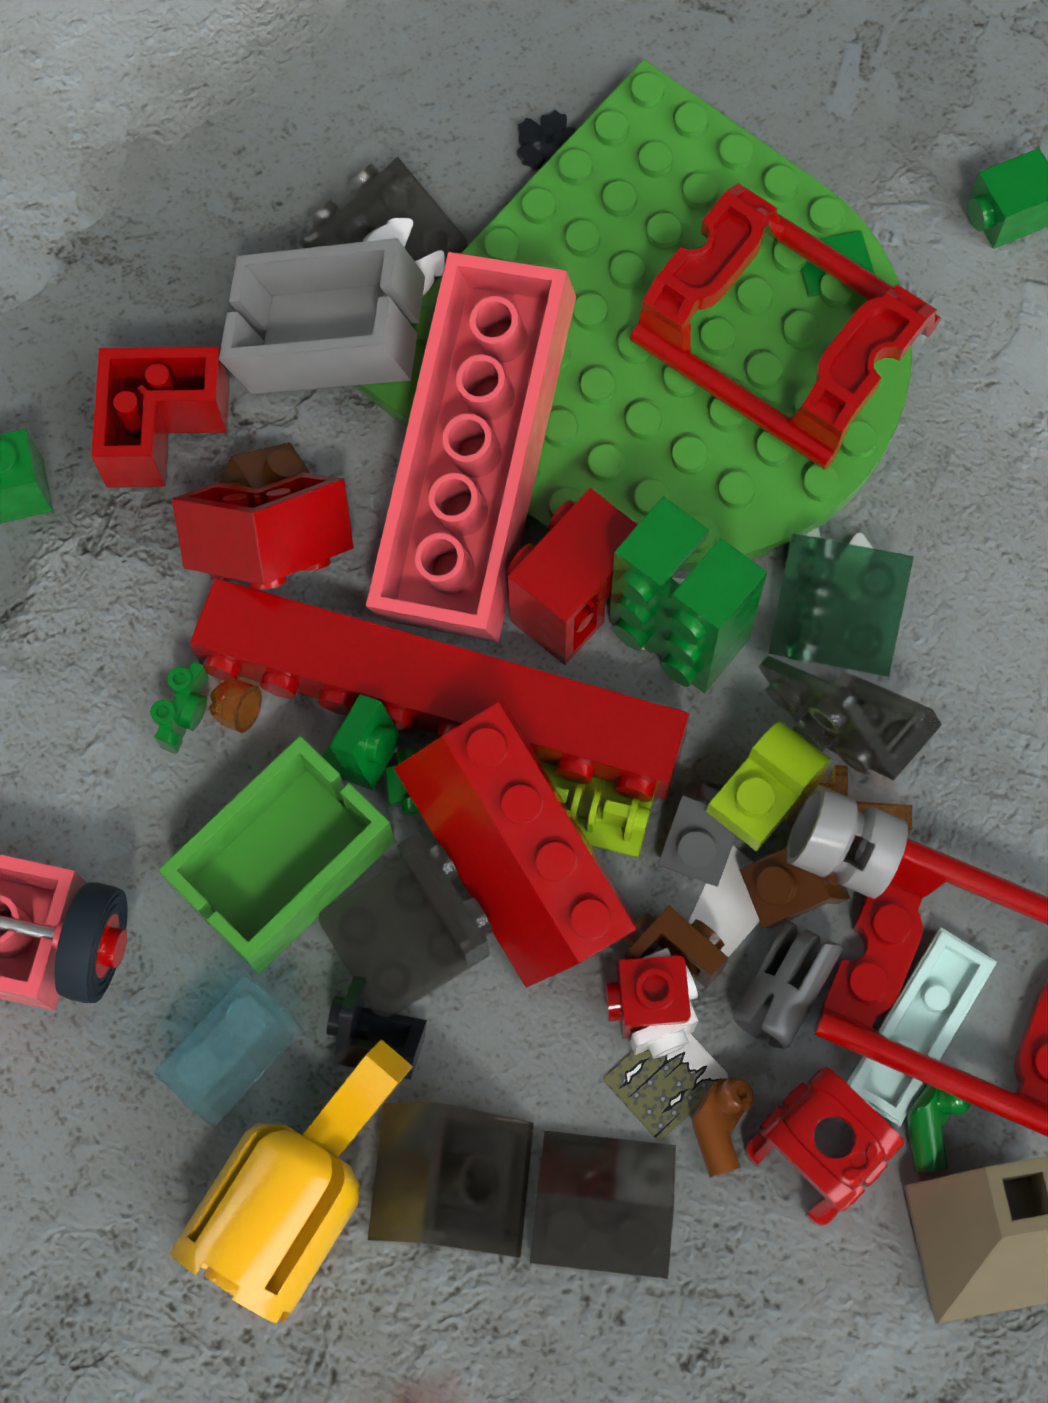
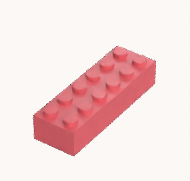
[366,252,576,643]

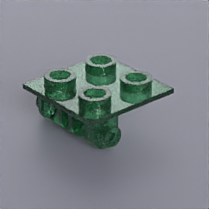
[768,533,914,677]

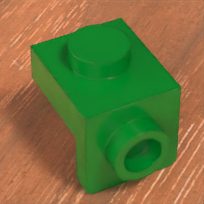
[322,694,401,790]

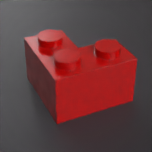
[91,347,229,487]
[172,472,354,589]
[507,488,638,665]

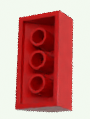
[393,702,636,988]

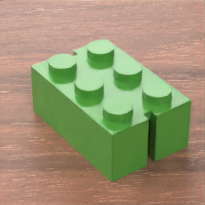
[158,736,396,975]

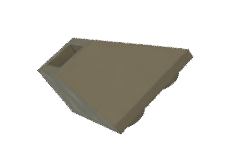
[904,1156,1048,1323]

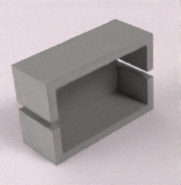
[219,238,425,394]

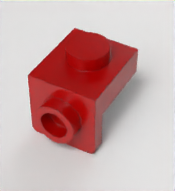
[606,956,691,1039]

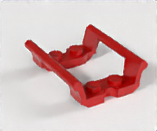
[630,183,941,470]
[814,838,1048,1137]

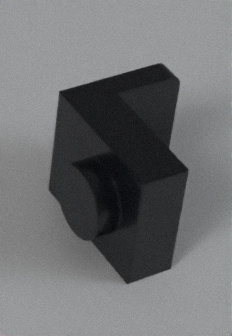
[327,975,427,1080]

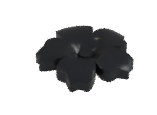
[517,110,577,170]

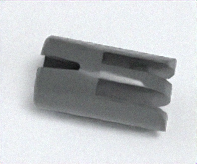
[733,919,843,1049]

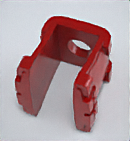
[745,1067,904,1226]

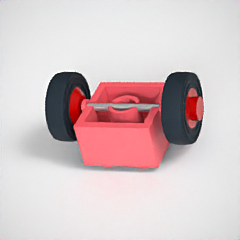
[0,854,128,1011]

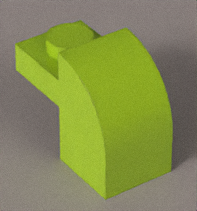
[706,720,832,852]

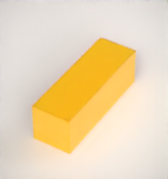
[302,1039,413,1158]

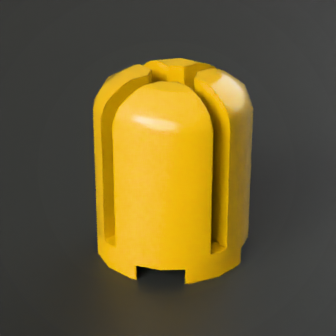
[169,1122,361,1324]

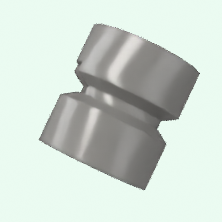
[786,785,908,899]

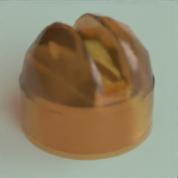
[209,680,262,733]

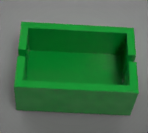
[609,496,767,694]

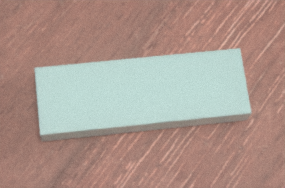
[846,928,997,1129]

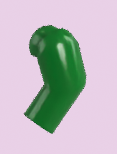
[907,1084,971,1172]

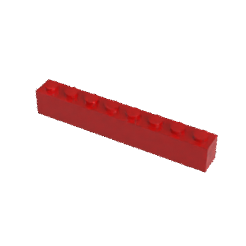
[189,578,690,802]

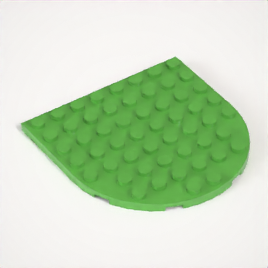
[352,59,912,571]

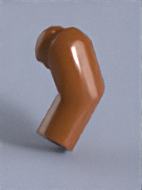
[692,1077,754,1178]

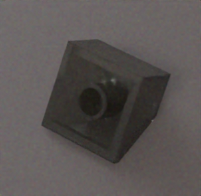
[367,1102,534,1258]
[530,1131,676,1282]

